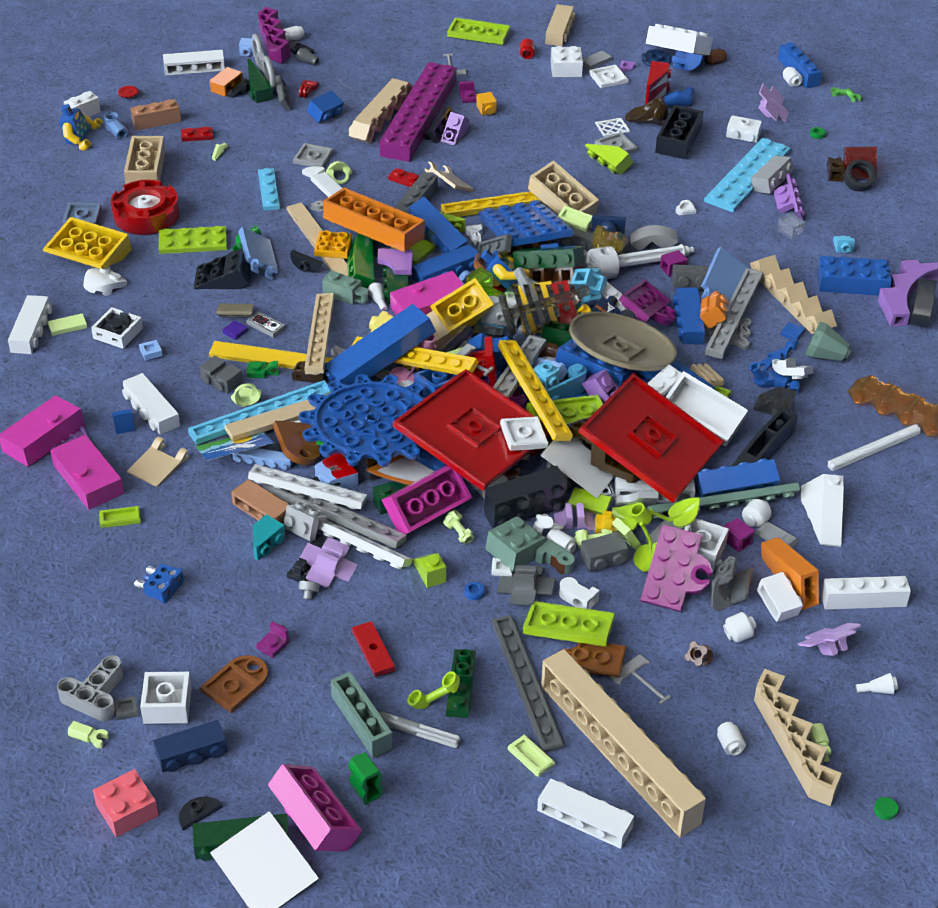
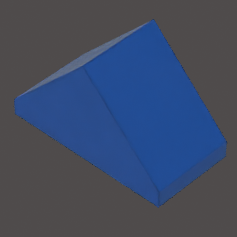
[112,409,135,434]

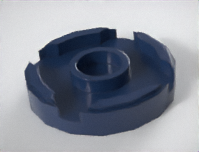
[642,49,671,67]

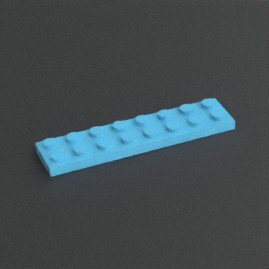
[704,138,790,212]

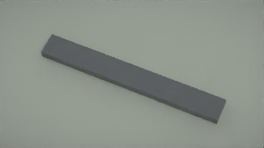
[491,615,564,753]

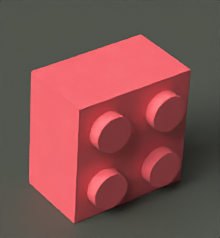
[93,769,158,837]

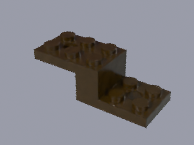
[567,417,641,483]

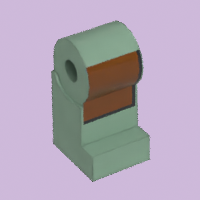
[535,539,574,575]

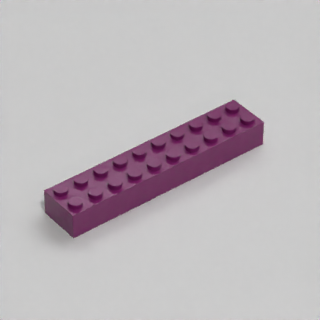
[379,62,457,162]

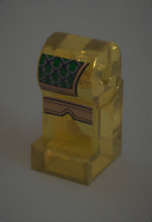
[592,225,626,252]

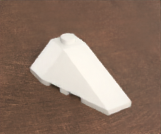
[801,474,844,547]

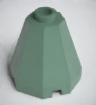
[805,321,851,361]

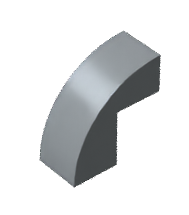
[630,225,678,250]

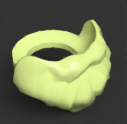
[326,161,352,184]
[231,383,261,407]

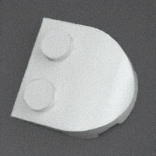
[83,267,127,296]
[772,359,813,379]

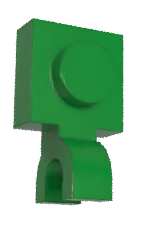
[246,361,279,378]

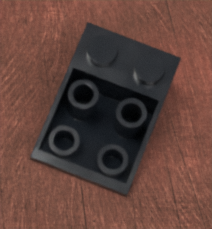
[193,249,251,289]

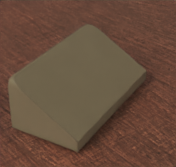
[216,303,254,317]

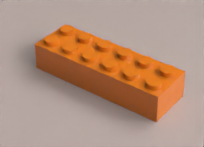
[323,187,425,252]

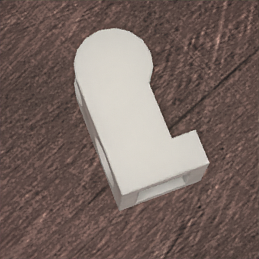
[559,577,599,609]

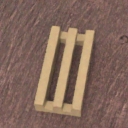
[690,364,724,386]

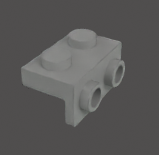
[283,502,328,541]

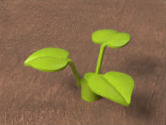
[612,498,700,572]

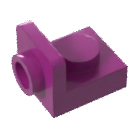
[459,81,477,103]
[256,621,289,658]

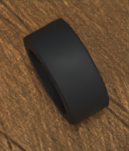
[844,159,876,191]

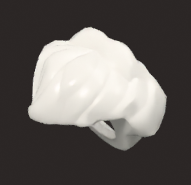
[533,514,564,535]

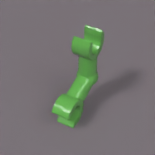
[831,87,861,103]

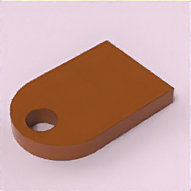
[273,420,320,465]
[200,655,268,713]

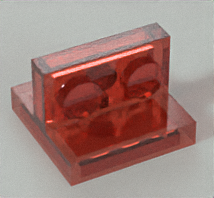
[843,146,877,179]

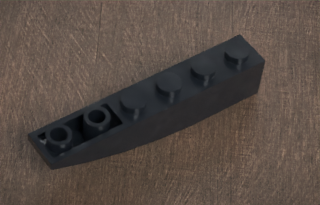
[731,408,798,467]

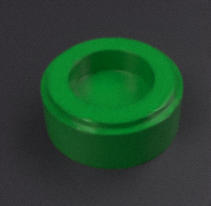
[810,127,826,139]
[874,797,898,820]

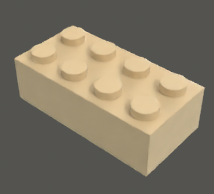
[124,136,166,184]
[528,160,599,215]

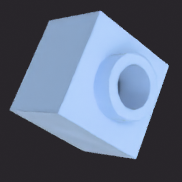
[239,38,254,57]

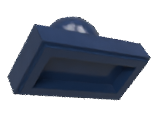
[591,215,626,237]

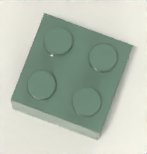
[486,516,545,571]

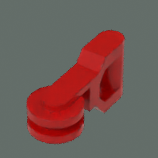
[299,80,319,98]

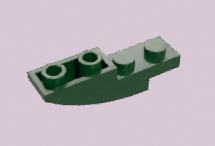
[446,649,476,718]

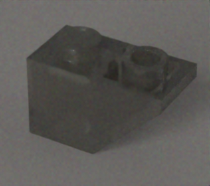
[753,387,797,415]

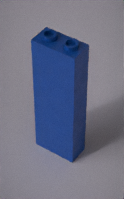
[325,304,437,385]

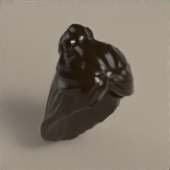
[625,97,669,126]

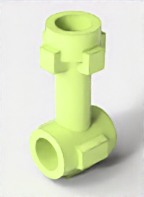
[443,510,474,544]
[574,529,613,549]

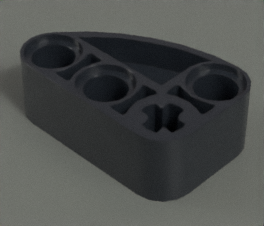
[910,278,937,327]

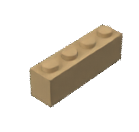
[545,4,576,46]

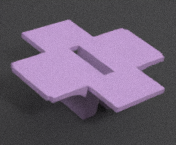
[758,83,789,122]
[554,503,595,538]
[298,538,358,588]
[798,623,861,656]

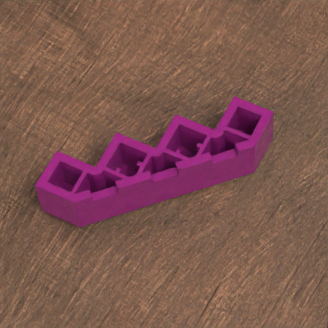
[258,7,290,63]

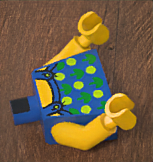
[59,104,102,151]
[480,249,530,289]

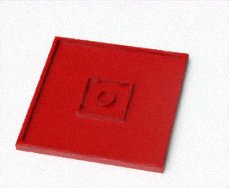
[393,369,551,491]
[578,374,724,503]

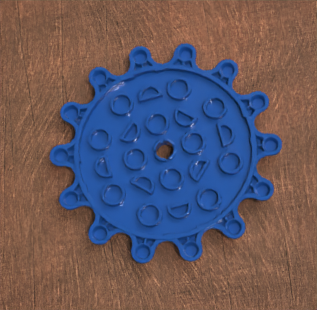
[299,374,425,467]

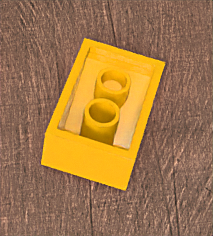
[430,278,494,338]

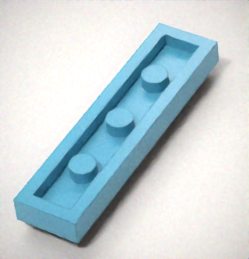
[258,168,280,211]

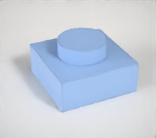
[139,340,162,361]

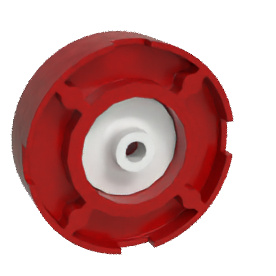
[111,180,180,235]

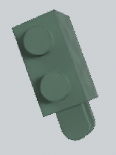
[322,270,368,305]

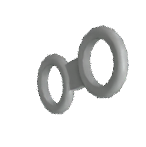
[252,33,276,91]

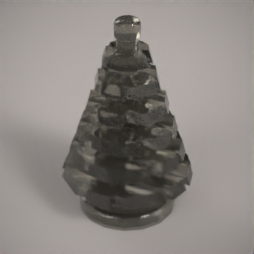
[498,284,590,337]

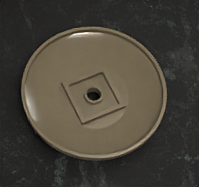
[569,312,677,371]

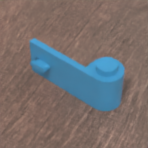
[546,364,587,400]

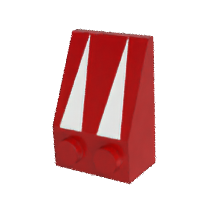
[645,61,672,104]

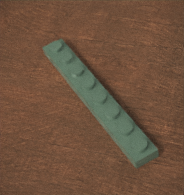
[647,482,800,520]

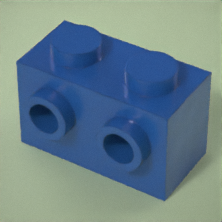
[307,91,344,123]

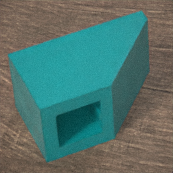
[253,514,285,560]

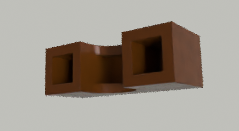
[529,266,584,284]

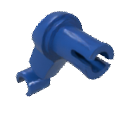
[664,87,694,107]
[749,362,800,394]

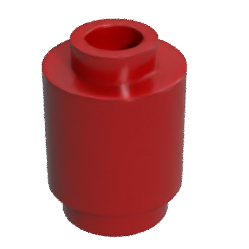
[520,39,535,59]

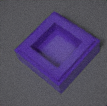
[222,320,248,340]

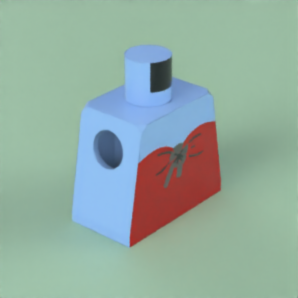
[311,453,358,489]

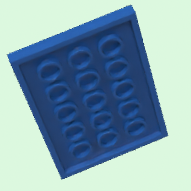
[478,200,573,247]

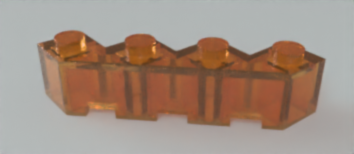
[847,375,938,437]

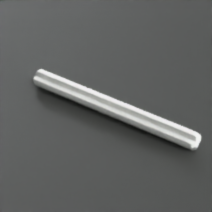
[827,424,921,471]

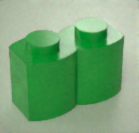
[348,752,383,805]

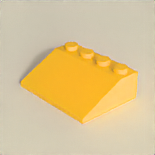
[43,217,132,269]

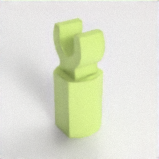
[68,721,109,748]
[810,723,831,762]

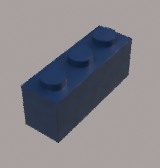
[153,720,228,773]

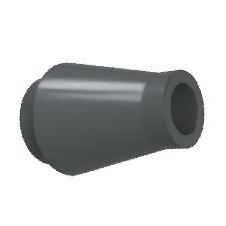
[296,48,319,66]

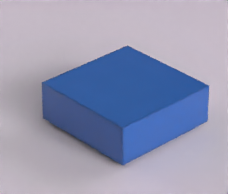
[781,322,805,341]

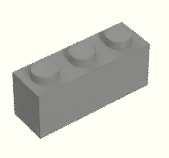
[751,156,794,194]

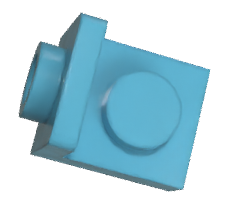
[833,236,855,253]

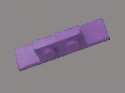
[774,173,805,222]

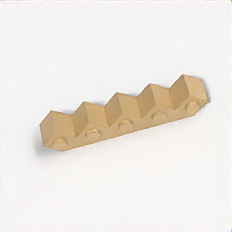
[349,78,413,143]
[750,255,837,334]
[754,669,842,806]

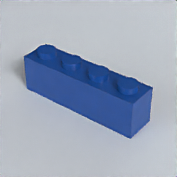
[778,42,822,89]
[409,197,468,254]
[412,244,480,283]
[673,288,705,344]
[696,459,780,498]

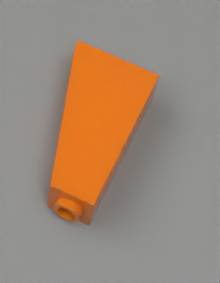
[761,537,819,610]

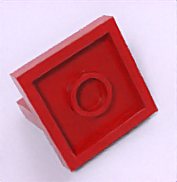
[468,336,497,387]

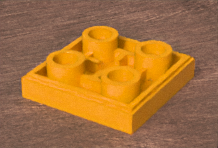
[314,230,353,259]

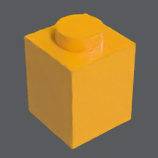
[476,92,497,115]

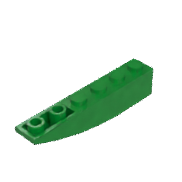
[347,233,376,288]

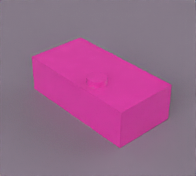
[390,271,464,315]
[0,395,85,467]
[50,435,124,510]
[382,465,472,534]
[268,764,362,852]

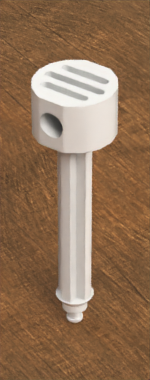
[586,244,695,279]

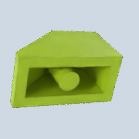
[412,553,446,588]

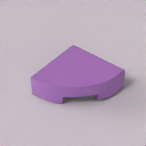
[619,61,636,72]

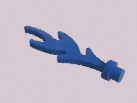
[759,339,798,371]

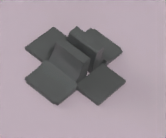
[497,565,556,605]

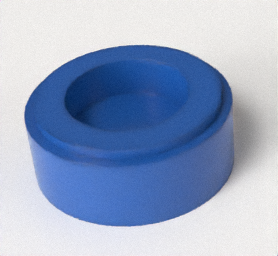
[464,582,485,600]

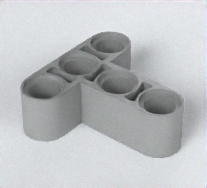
[57,655,123,721]

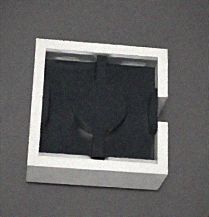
[91,307,143,348]

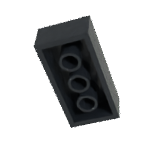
[655,105,704,159]
[484,465,567,528]

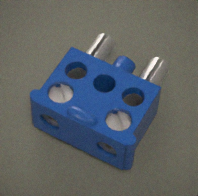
[134,564,184,604]

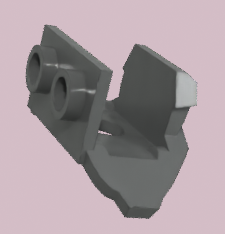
[711,556,753,612]

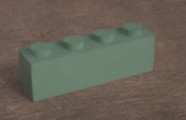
[331,672,392,758]

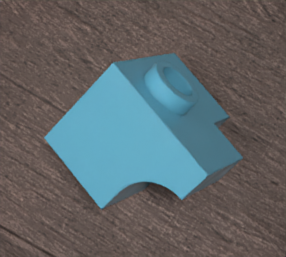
[571,268,607,295]

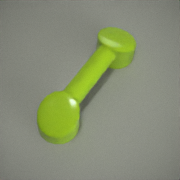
[408,671,460,710]

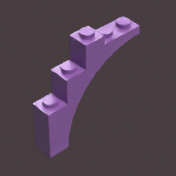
[878,260,938,327]

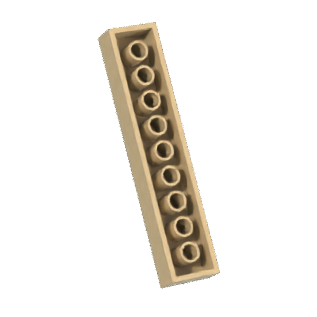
[541,649,706,838]

